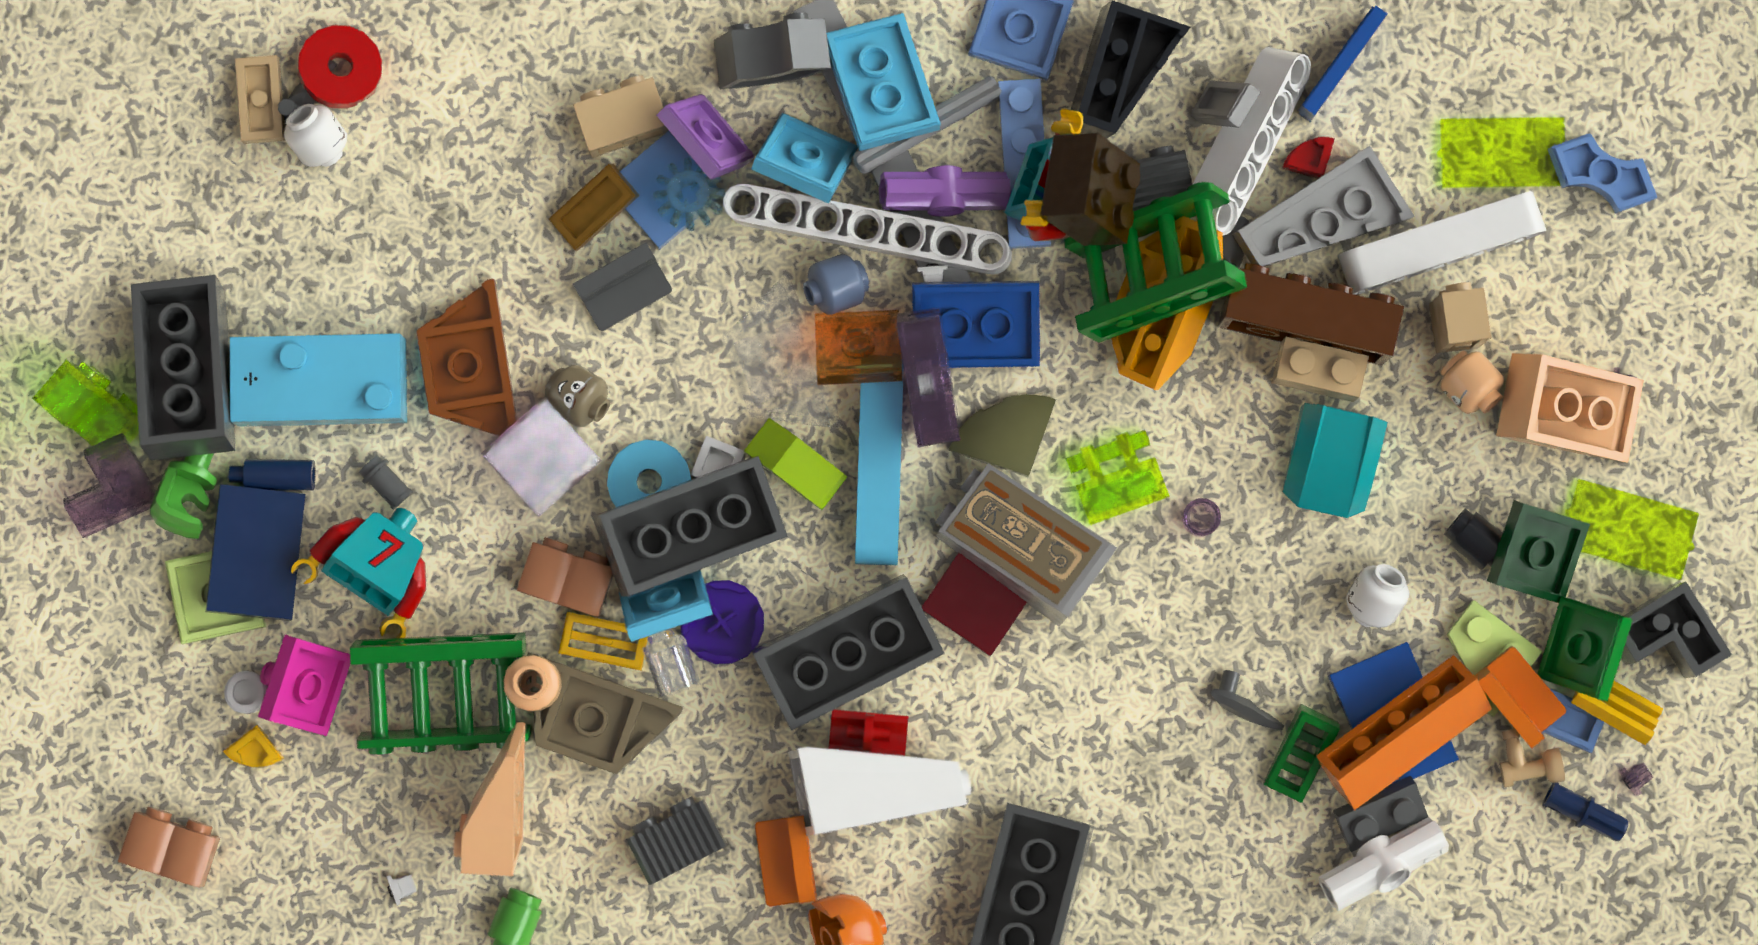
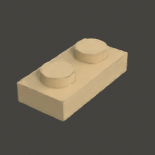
[235,55,286,144]

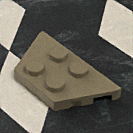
[527,652,683,774]

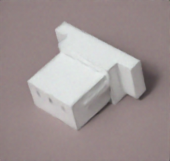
[917,263,948,282]
[386,874,417,906]

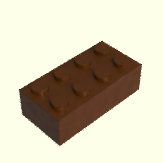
[1218,263,1404,366]

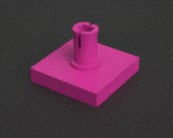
[258,635,351,736]

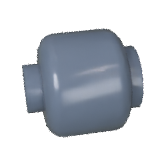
[803,254,869,315]

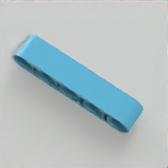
[855,358,904,566]

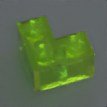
[32,359,139,461]

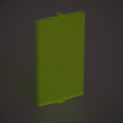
[1437,117,1565,188]
[1564,479,1699,580]

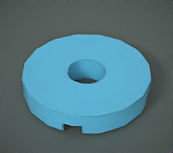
[607,439,692,507]

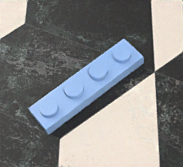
[998,79,1051,249]

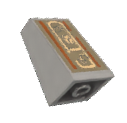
[935,463,1117,626]

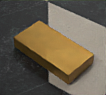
[549,163,640,251]

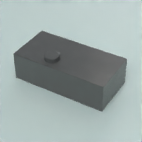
[131,275,236,460]
[592,456,788,596]
[752,574,945,731]
[970,803,1094,945]

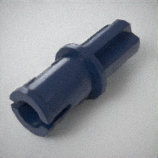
[1542,783,1629,841]

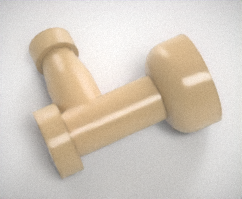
[1499,729,1565,788]

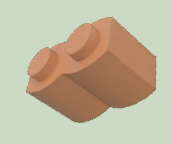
[517,537,613,618]
[118,806,220,888]

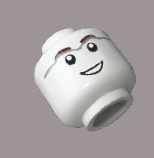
[284,104,347,167]
[1346,564,1409,628]

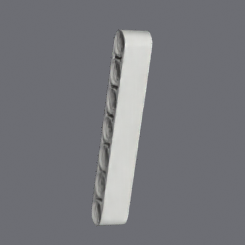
[723,184,1012,274]

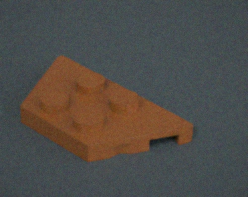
[416,279,520,441]

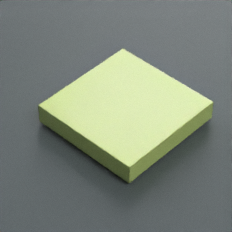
[165,551,266,644]

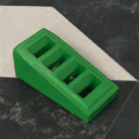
[1263,704,1340,803]

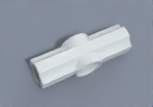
[1319,817,1449,911]

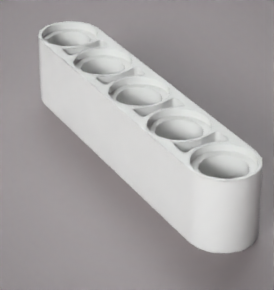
[1190,47,1311,235]
[1338,191,1546,295]

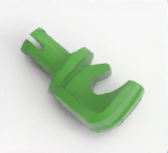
[150,453,217,539]

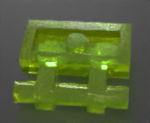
[1065,430,1170,526]

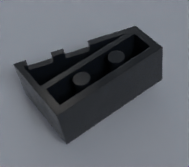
[1071,0,1191,139]

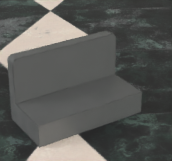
[573,242,672,331]

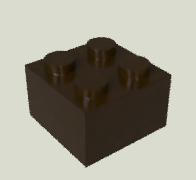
[1040,133,1140,246]

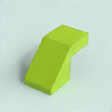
[744,418,847,510]

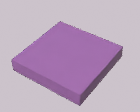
[656,94,755,180]

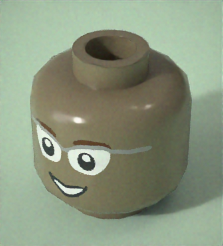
[545,365,610,427]

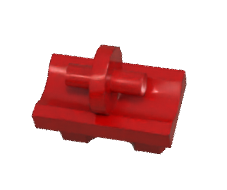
[828,709,909,756]

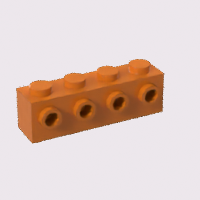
[1316,655,1492,810]

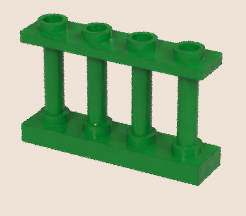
[1064,182,1247,343]
[350,632,531,755]

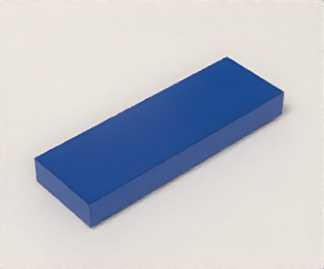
[1298,6,1388,122]

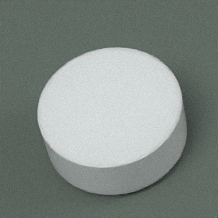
[224,671,268,714]

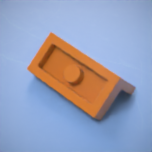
[1474,646,1566,749]
[755,815,817,907]

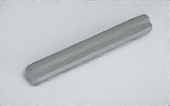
[852,76,1001,174]

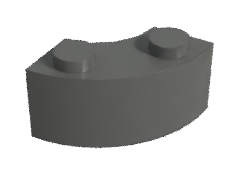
[713,12,831,89]

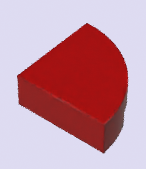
[1282,137,1335,179]

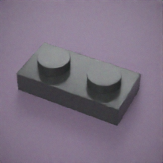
[1333,776,1428,852]

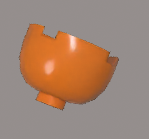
[808,894,887,945]

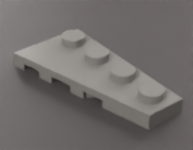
[1233,146,1415,267]

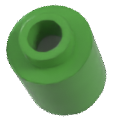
[487,887,542,945]

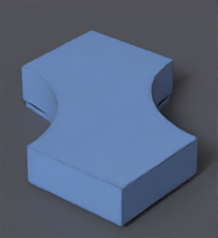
[1547,133,1658,214]

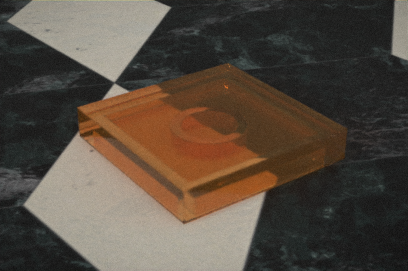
[815,310,903,385]

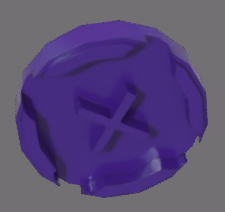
[680,580,764,664]

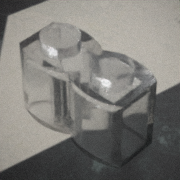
[642,629,701,699]

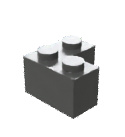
[1621,581,1732,679]

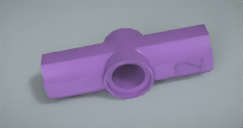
[879,165,1011,217]

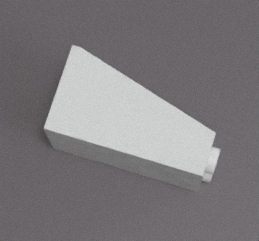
[788,747,971,836]

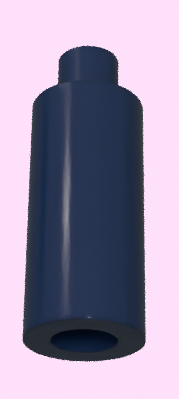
[229,459,316,491]

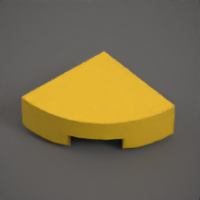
[223,725,284,768]

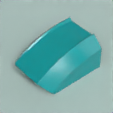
[1282,403,1388,518]

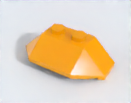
[1111,216,1223,390]

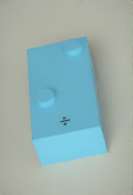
[230,333,407,427]

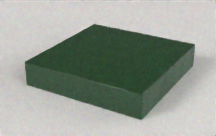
[1487,500,1590,603]

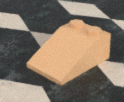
[1496,353,1644,463]
[454,722,526,876]

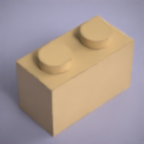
[573,75,669,158]
[1429,282,1491,354]
[1271,337,1369,402]

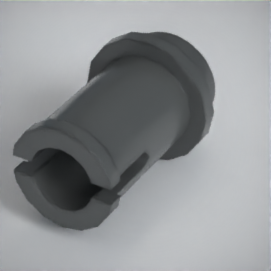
[359,455,413,510]

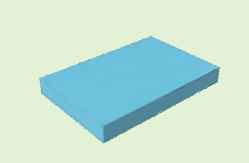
[827,13,941,151]

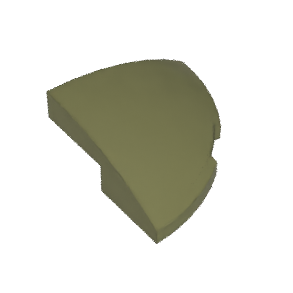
[949,395,1056,477]

